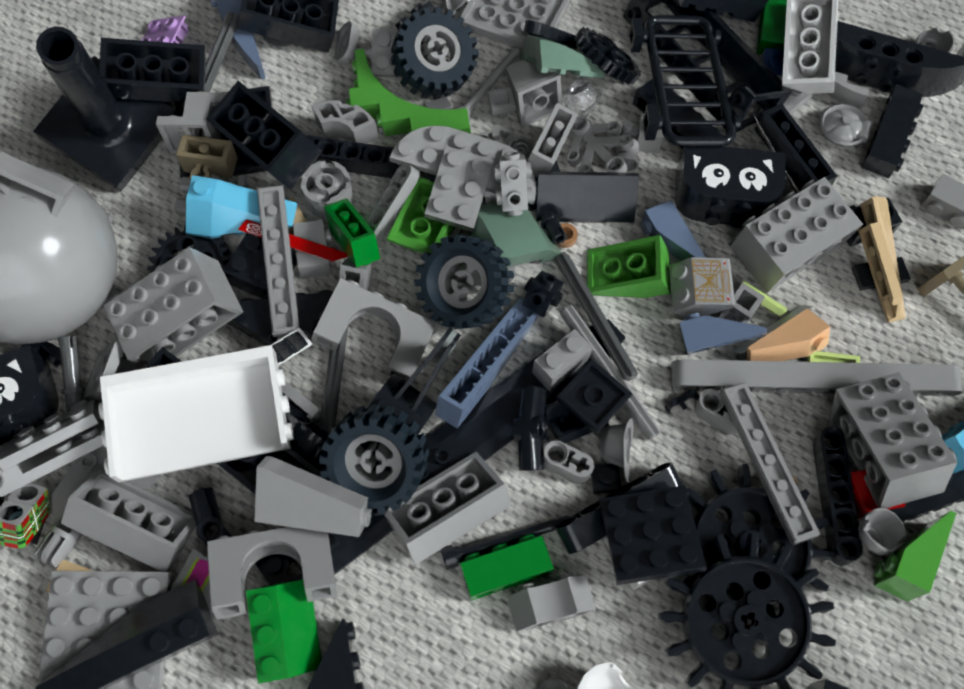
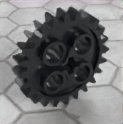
[574,27,641,85]
[147,225,231,273]

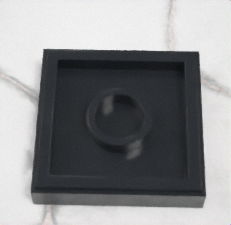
[555,358,633,435]

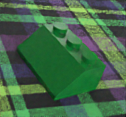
[246,579,322,684]

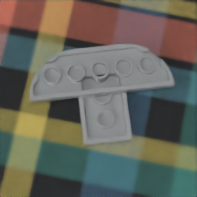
[390,126,536,232]

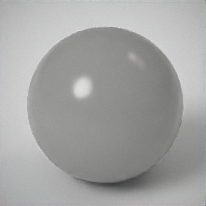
[0,166,117,344]

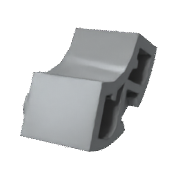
[311,100,378,144]
[507,572,596,632]

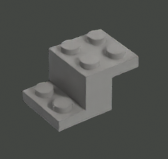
[156,91,228,154]

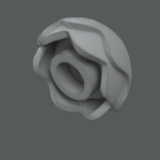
[507,136,534,161]

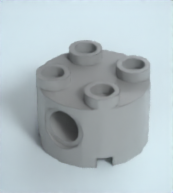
[301,161,354,220]

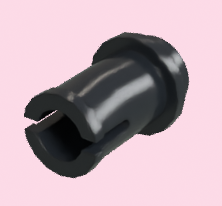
[541,212,567,245]

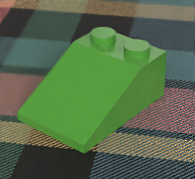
[387,177,455,254]
[587,235,670,298]
[874,511,956,601]

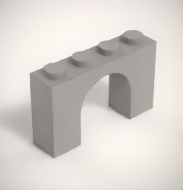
[311,278,437,381]
[207,526,338,620]

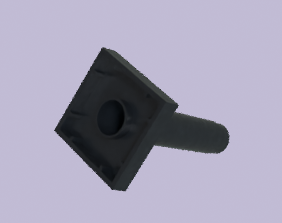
[33,26,178,192]

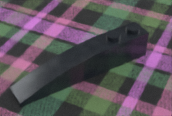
[35,579,219,689]

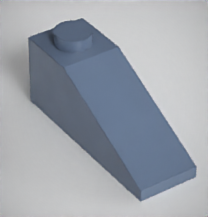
[641,200,706,261]
[679,313,767,355]

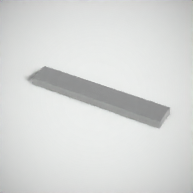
[257,185,300,337]
[719,382,820,546]

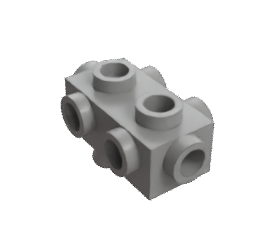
[494,152,533,216]

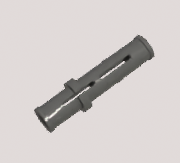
[58,336,85,412]

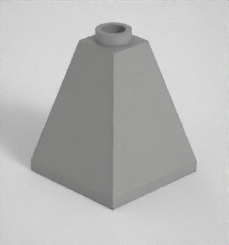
[506,60,563,128]

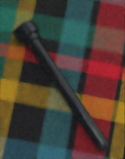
[441,515,570,570]

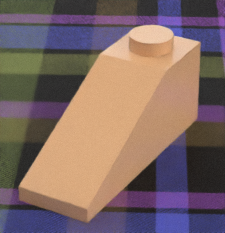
[747,308,830,361]

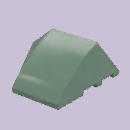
[519,35,604,78]
[471,198,562,267]

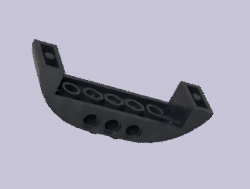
[835,21,964,97]

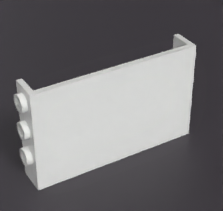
[99,345,294,483]

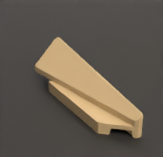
[858,196,906,323]

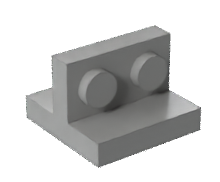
[83,341,143,402]

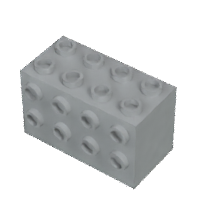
[730,177,863,293]
[104,247,243,364]
[829,372,957,508]

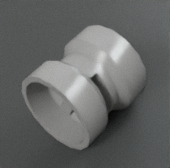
[615,139,639,171]

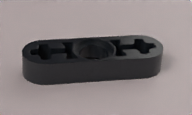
[523,20,578,50]

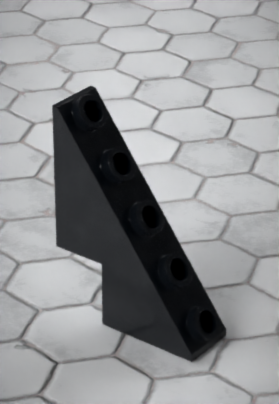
[227,290,333,346]
[307,618,364,689]

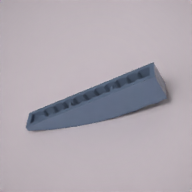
[210,0,266,79]
[434,297,539,428]

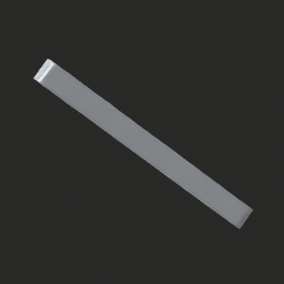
[671,359,963,396]

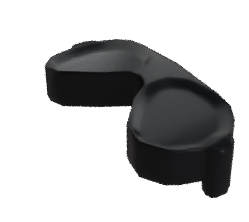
[664,389,700,414]

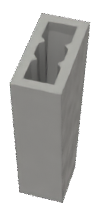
[255,456,371,537]

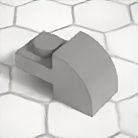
[719,283,765,324]

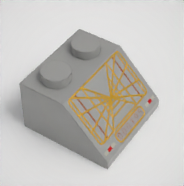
[669,257,735,318]

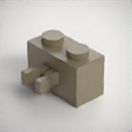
[176,135,238,181]

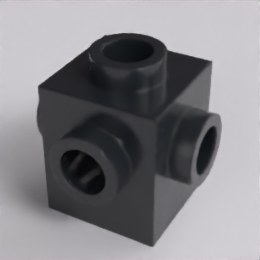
[522,271,564,317]

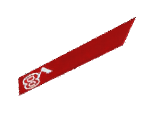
[238,219,348,262]

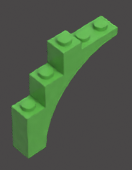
[346,49,471,137]

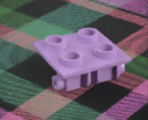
[141,15,189,43]

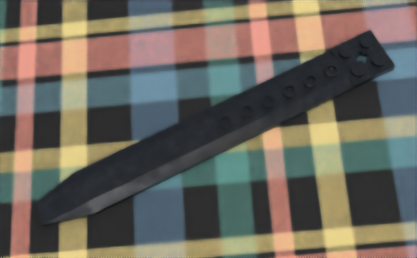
[255,319,626,585]

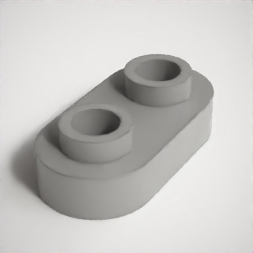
[334,21,359,65]

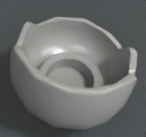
[915,27,955,53]
[858,508,906,555]

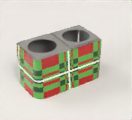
[0,483,51,549]

